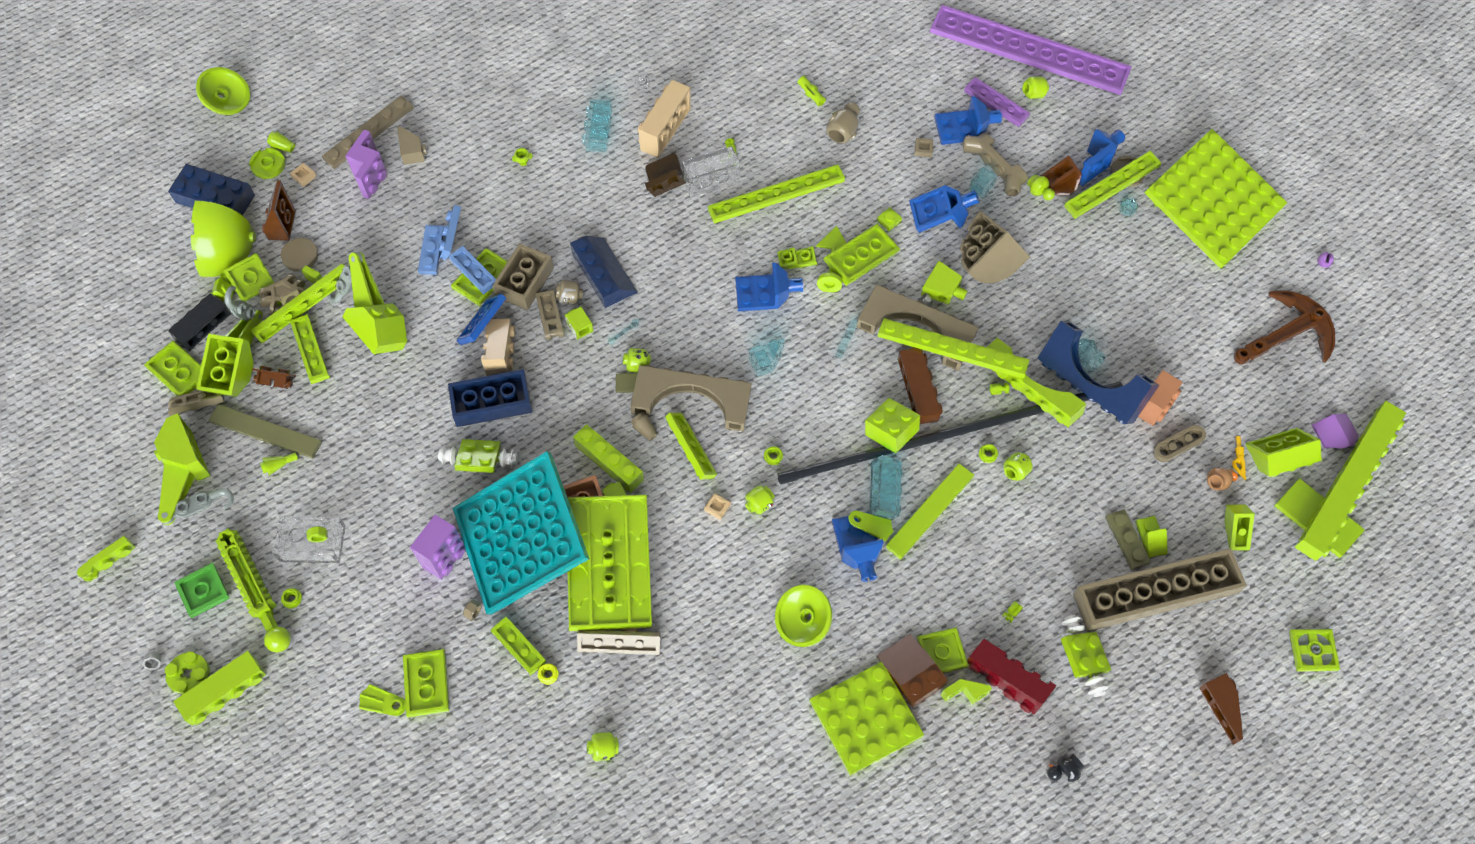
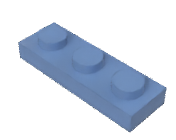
[438,205,461,260]
[418,225,444,275]
[448,246,496,295]

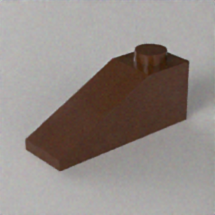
[1199,673,1243,745]

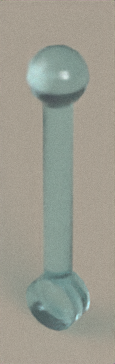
[608,319,639,345]

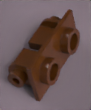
[252,366,296,389]

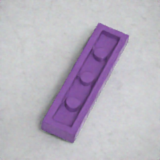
[964,77,1030,127]

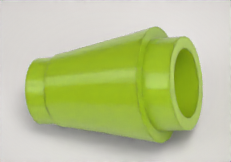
[267,131,295,153]

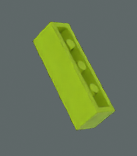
[573,424,644,494]
[173,650,266,726]

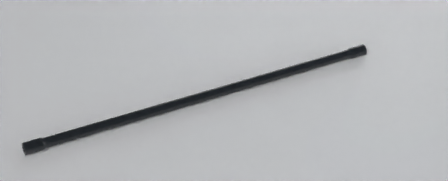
[777,381,1123,485]

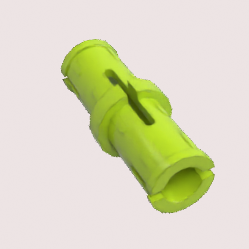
[797,76,826,107]

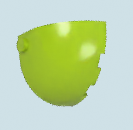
[191,201,257,277]

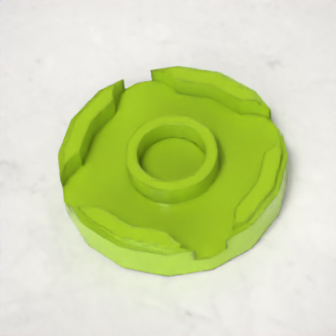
[249,148,285,179]

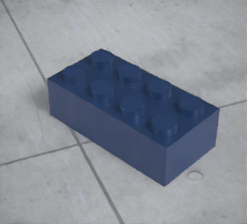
[168,164,255,216]
[448,369,533,427]

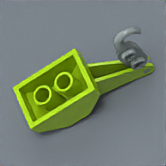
[327,252,407,354]
[196,286,263,397]
[154,413,234,525]

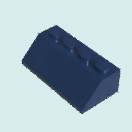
[570,235,637,308]

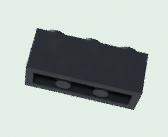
[168,293,231,352]

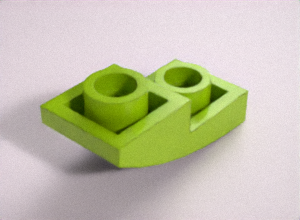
[777,246,818,269]

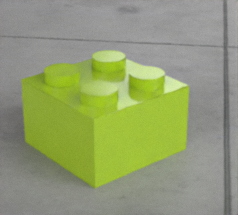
[865,398,920,453]

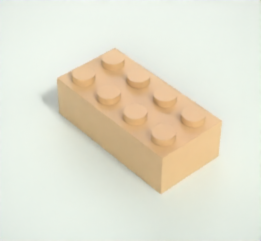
[638,80,691,158]

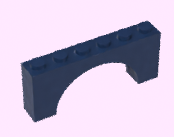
[1037,321,1159,425]

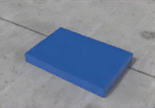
[457,294,506,345]

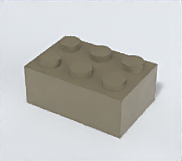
[493,243,554,310]

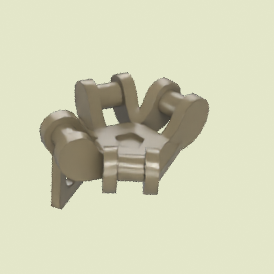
[258,274,306,315]

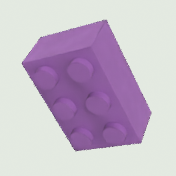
[410,515,465,580]

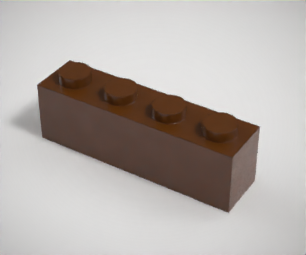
[897,348,943,424]

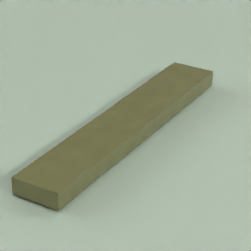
[209,404,322,459]

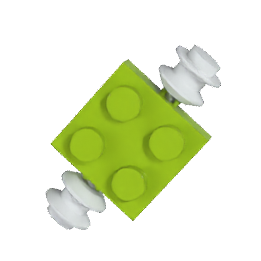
[438,439,518,473]
[1061,614,1111,697]

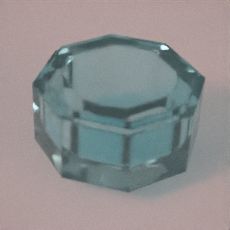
[1119,198,1138,217]

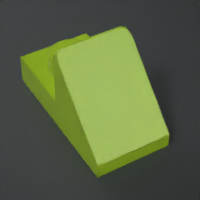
[1135,516,1168,558]

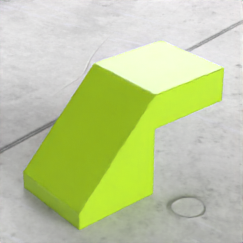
[941,679,992,705]

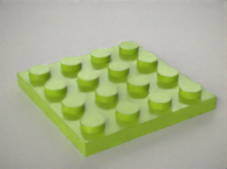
[809,662,924,776]

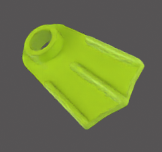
[848,511,894,541]
[359,684,406,716]

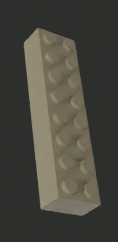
[1073,548,1247,632]

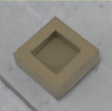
[914,138,934,158]

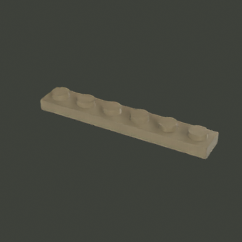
[322,96,414,169]

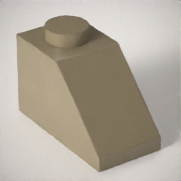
[397,127,427,165]

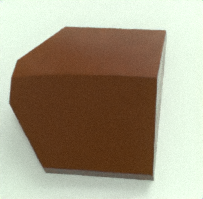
[1040,156,1082,196]

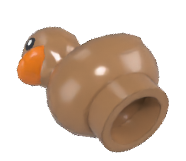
[1207,468,1238,491]

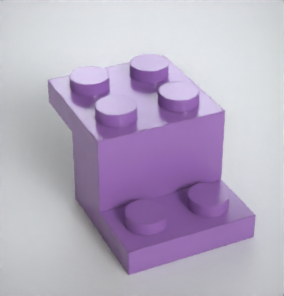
[346,130,387,199]

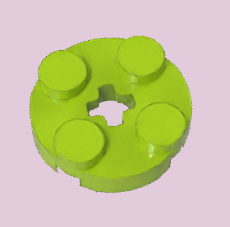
[165,651,210,694]

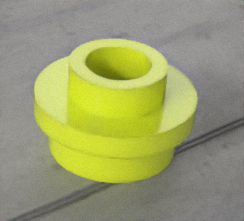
[538,663,559,685]

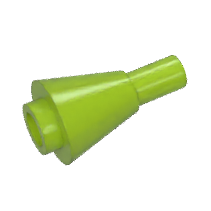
[260,452,298,476]

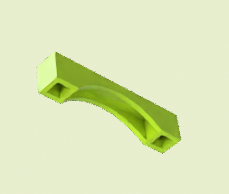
[987,338,1086,428]

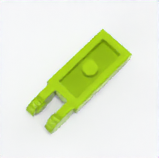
[76,536,135,582]

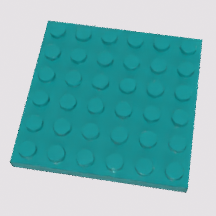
[452,451,590,615]

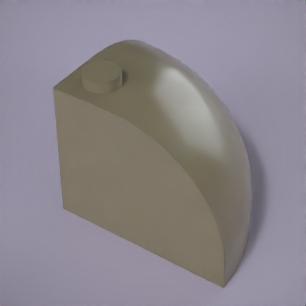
[960,211,1030,283]

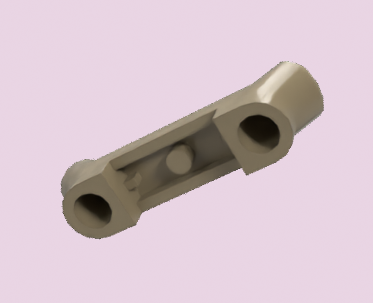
[963,132,1028,196]

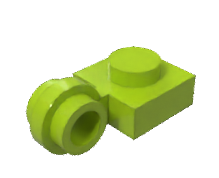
[211,271,234,302]

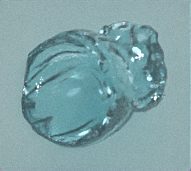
[1078,338,1106,371]

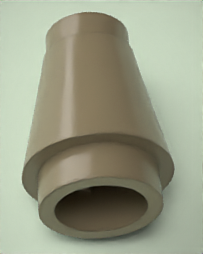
[631,413,658,442]

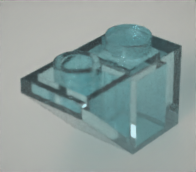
[748,338,785,377]

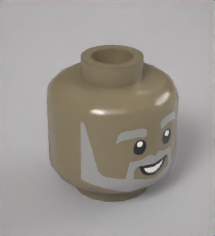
[555,280,583,305]

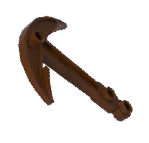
[1234,290,1335,364]

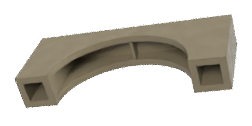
[857,285,978,371]
[631,365,752,432]

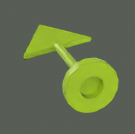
[816,226,846,293]

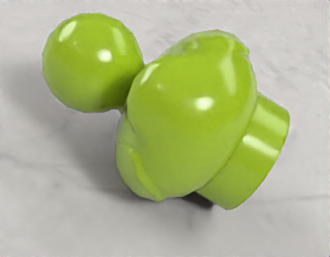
[1027,175,1055,201]

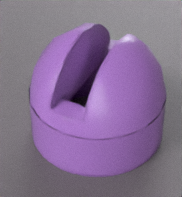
[1317,252,1334,267]

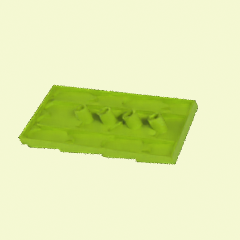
[567,495,652,631]

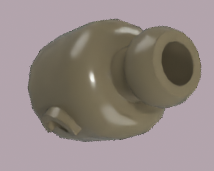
[826,102,860,144]

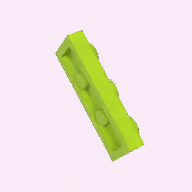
[490,617,546,676]

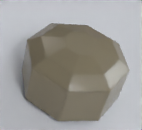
[463,599,482,621]

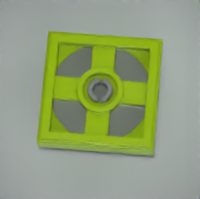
[1289,629,1340,672]

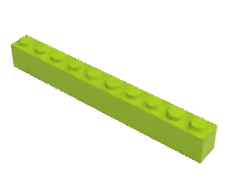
[1294,401,1406,561]

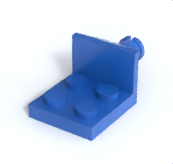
[934,96,1002,145]
[1079,129,1125,187]
[909,185,980,233]
[735,263,803,311]
[832,512,884,582]

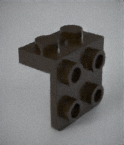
[645,153,686,197]

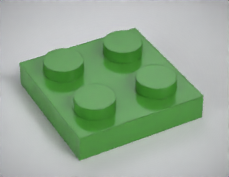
[174,563,230,618]

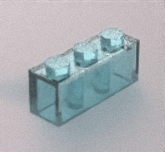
[582,100,612,153]
[869,456,903,520]

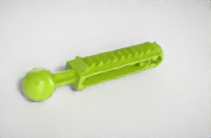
[215,528,291,653]

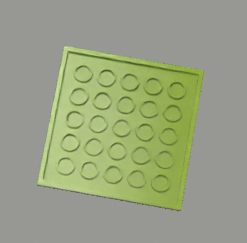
[1144,129,1287,268]

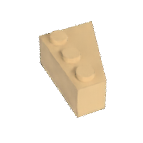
[481,319,515,376]

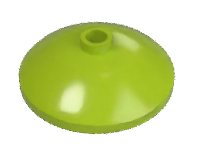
[196,67,250,115]
[775,585,833,647]

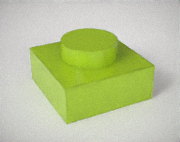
[877,207,902,232]

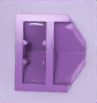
[1312,414,1359,449]

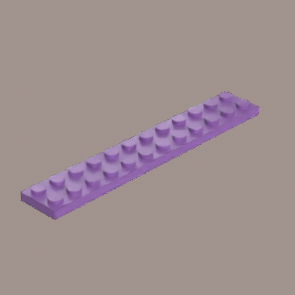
[930,5,1132,95]

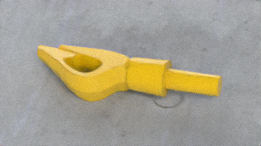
[1232,436,1247,480]

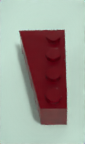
[967,639,1057,715]

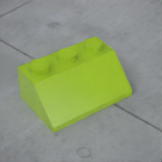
[1246,428,1322,477]

